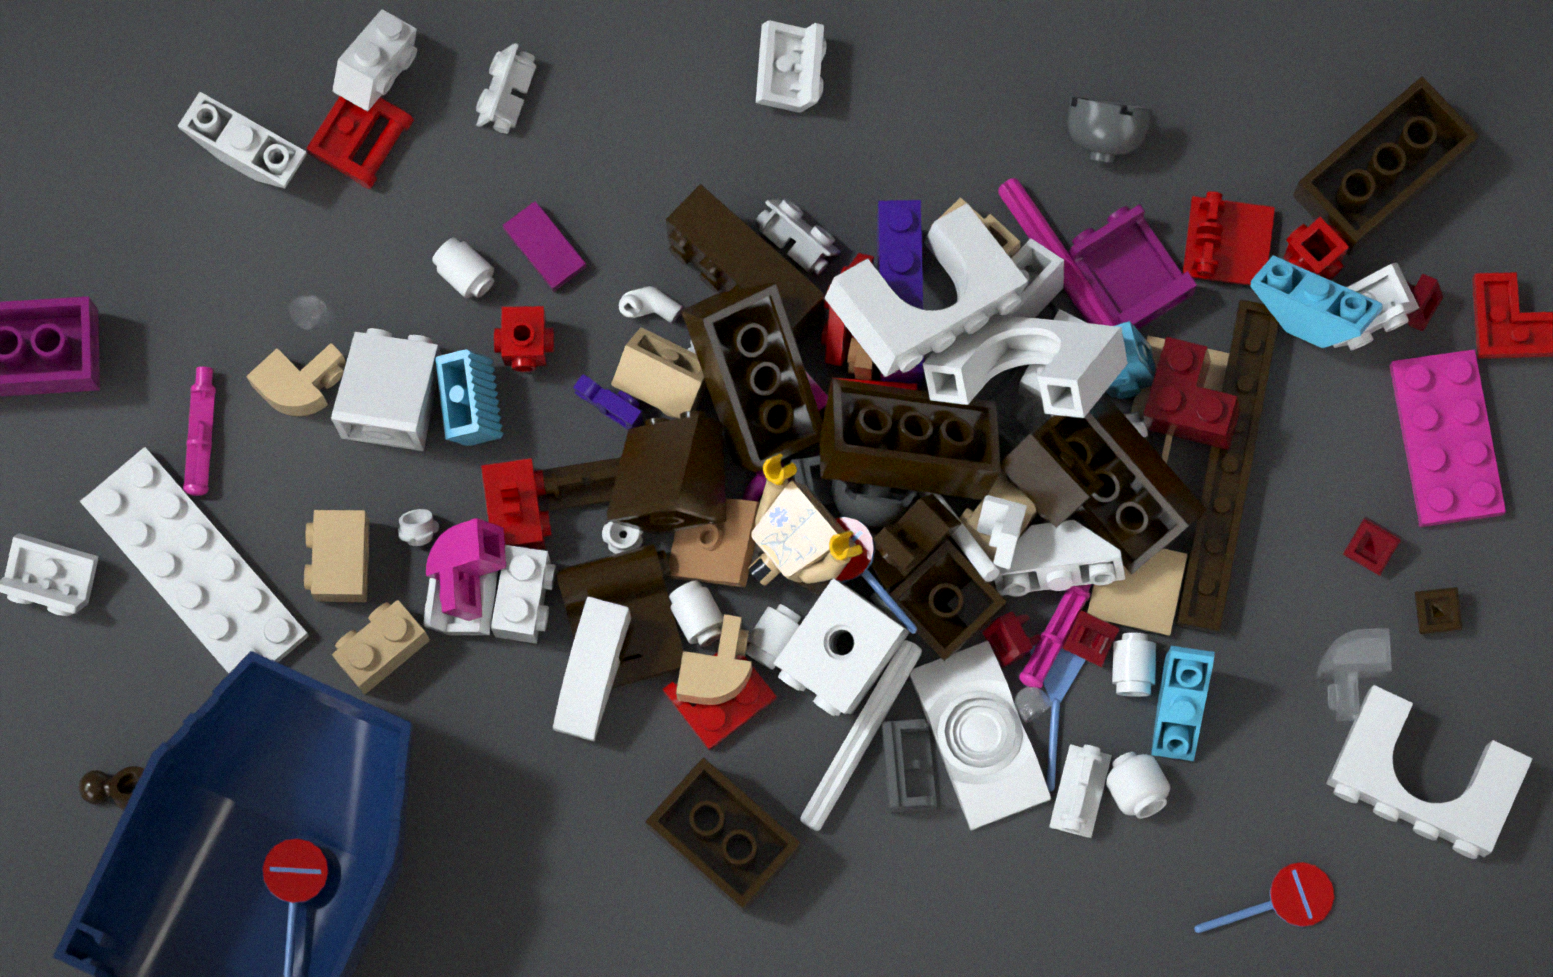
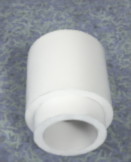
[432,237,494,299]
[669,580,724,647]
[746,604,801,670]
[1112,633,1156,697]

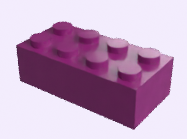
[0,296,100,397]

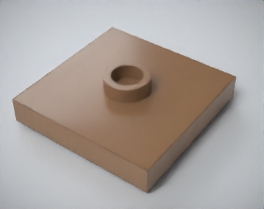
[667,498,760,587]

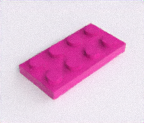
[1389,349,1506,527]

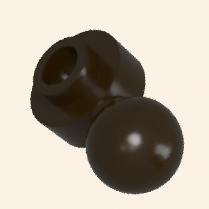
[78,766,144,810]

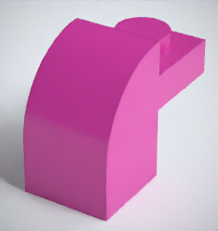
[426,518,506,621]

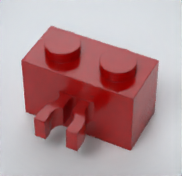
[481,458,552,550]

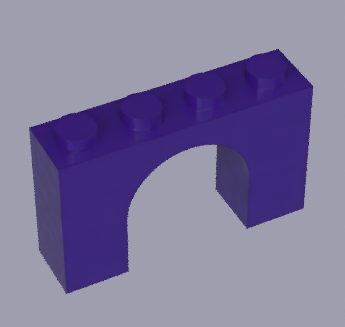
[876,200,925,390]

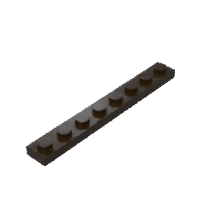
[1176,299,1279,634]

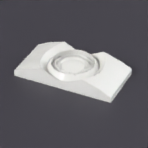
[910,641,1051,830]

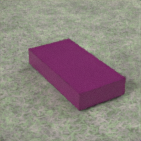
[502,201,587,292]

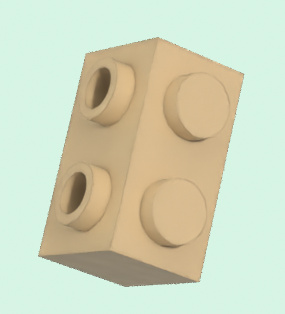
[611,327,707,418]
[304,510,370,602]
[331,600,430,695]

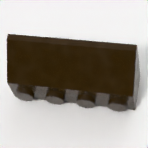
[681,283,823,472]
[820,379,1001,500]
[1048,392,1207,575]

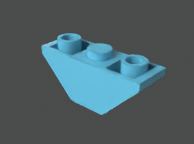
[1251,255,1383,348]
[1151,646,1215,761]

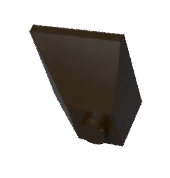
[889,540,1007,662]

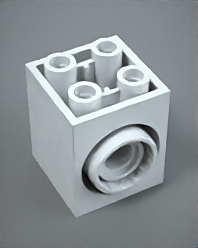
[773,578,910,716]

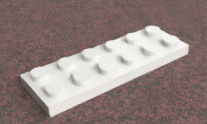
[80,447,309,673]

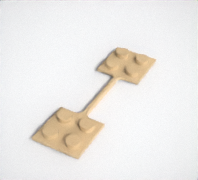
[1088,335,1229,636]

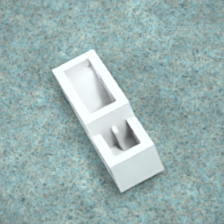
[553,596,631,741]

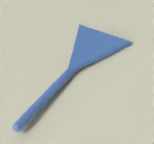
[1029,646,1086,792]

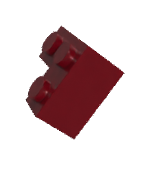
[1143,337,1240,450]

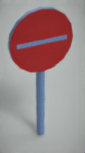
[835,517,917,633]
[263,838,328,977]
[1194,862,1334,933]

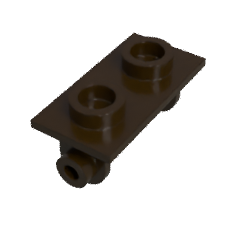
[543,457,621,511]

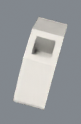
[178,92,307,188]
[994,520,1125,597]

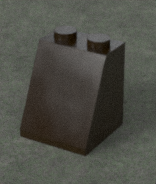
[607,411,726,535]

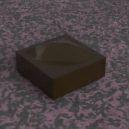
[1415,587,1463,634]

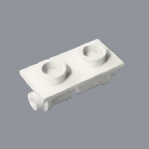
[476,43,536,134]
[755,198,841,275]
[1049,744,1112,838]

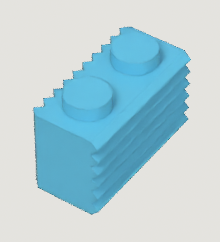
[435,349,504,446]

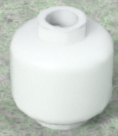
[1106,752,1170,819]

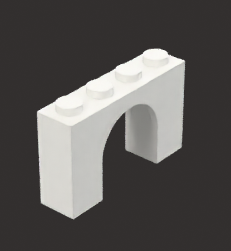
[825,203,1028,377]
[923,314,1128,418]
[1326,685,1533,859]

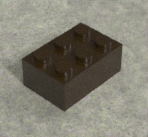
[645,757,801,914]

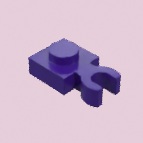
[573,374,643,430]

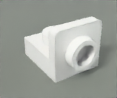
[977,495,1027,569]

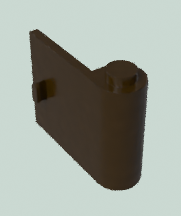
[555,544,683,689]

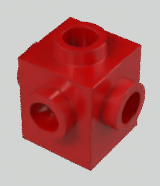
[1283,217,1349,280]
[494,306,554,372]

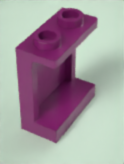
[1069,204,1197,330]

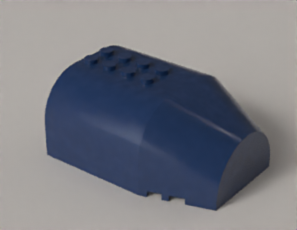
[53,651,413,977]

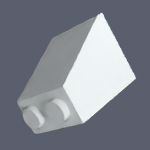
[331,328,442,451]

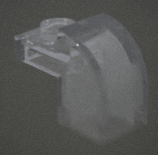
[1317,628,1392,721]

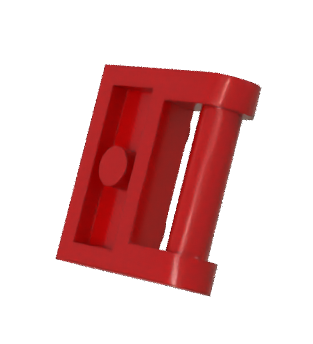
[306,96,414,189]
[662,652,777,751]

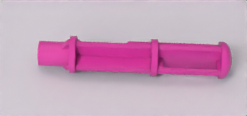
[183,367,216,496]
[1019,584,1092,689]

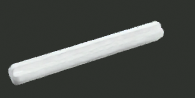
[800,640,922,831]

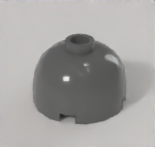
[1067,97,1153,163]
[831,480,918,530]

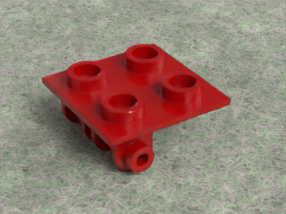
[1182,191,1275,286]

